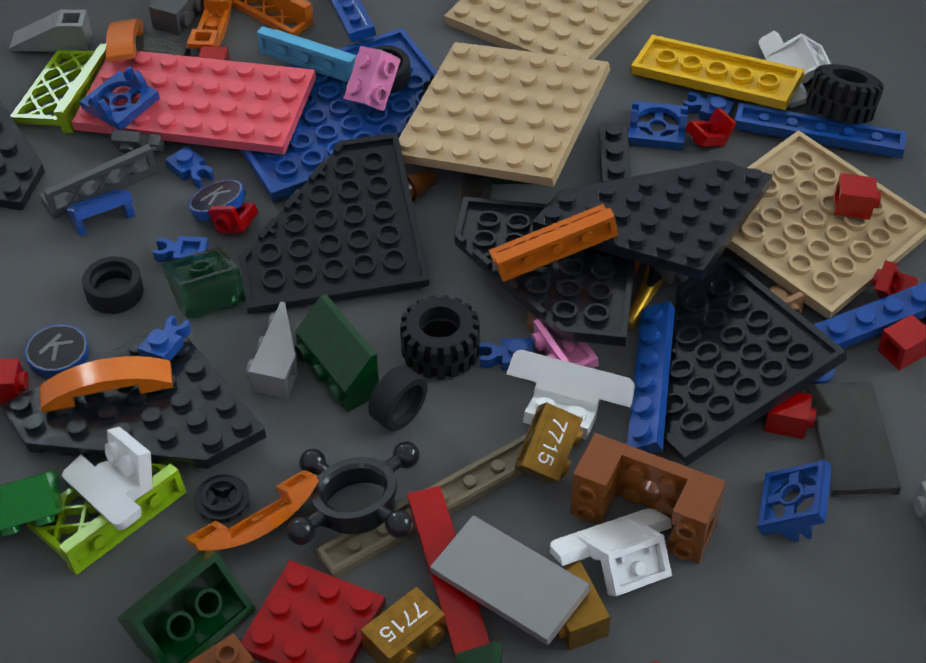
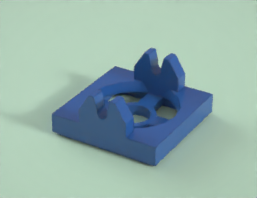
[80,66,160,130]
[628,101,688,150]
[65,188,135,236]
[757,459,832,542]

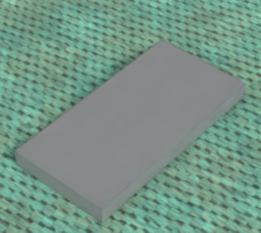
[430,515,590,645]

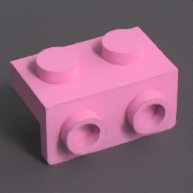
[343,46,400,111]
[531,319,599,368]

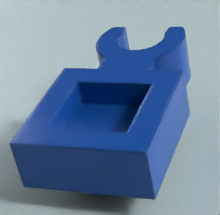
[683,92,735,121]
[165,146,214,188]
[153,236,209,267]
[137,315,191,361]
[479,338,534,371]

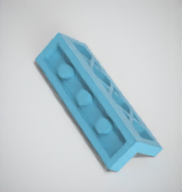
[257,26,357,83]

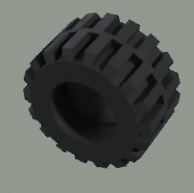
[806,64,884,124]
[400,295,480,379]

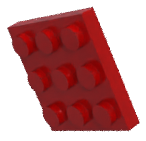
[241,560,386,663]

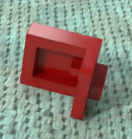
[685,108,736,148]
[208,203,259,234]
[872,260,919,299]

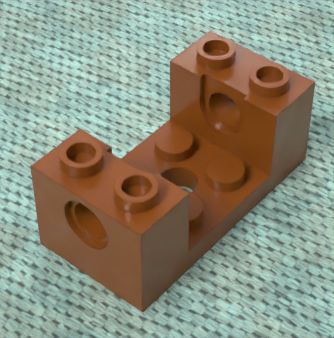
[570,433,726,563]

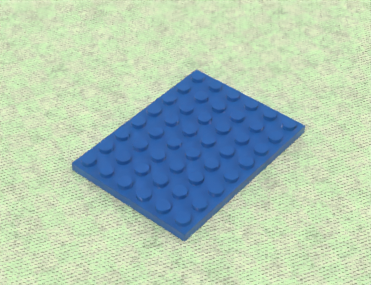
[240,28,437,202]

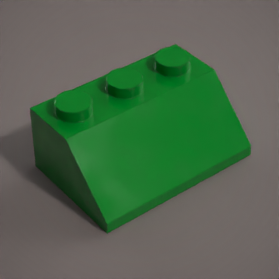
[0,469,63,537]

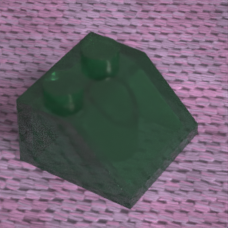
[162,247,246,319]

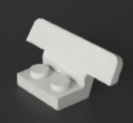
[759,31,831,107]
[506,350,635,440]
[62,427,153,530]
[550,508,672,596]

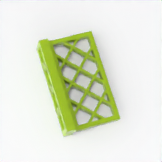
[11,44,106,134]
[26,460,187,575]

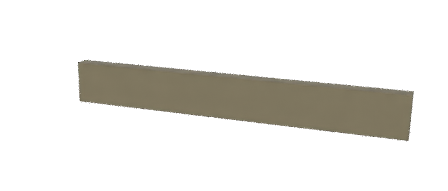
[315,434,527,578]

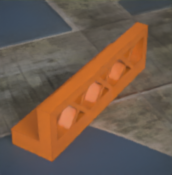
[232,0,314,36]
[489,204,618,282]

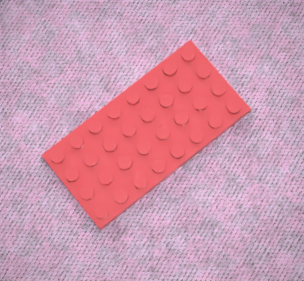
[72,51,316,155]

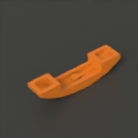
[187,0,233,49]
[106,18,145,62]
[40,356,173,413]
[185,470,319,551]

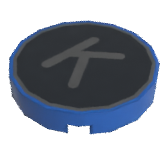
[189,179,246,221]
[24,324,89,378]

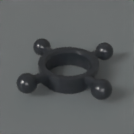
[287,442,420,545]

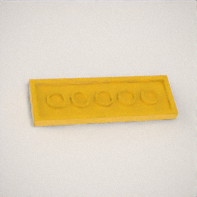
[631,35,805,110]

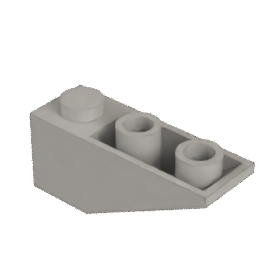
[9,10,93,52]
[246,302,298,399]

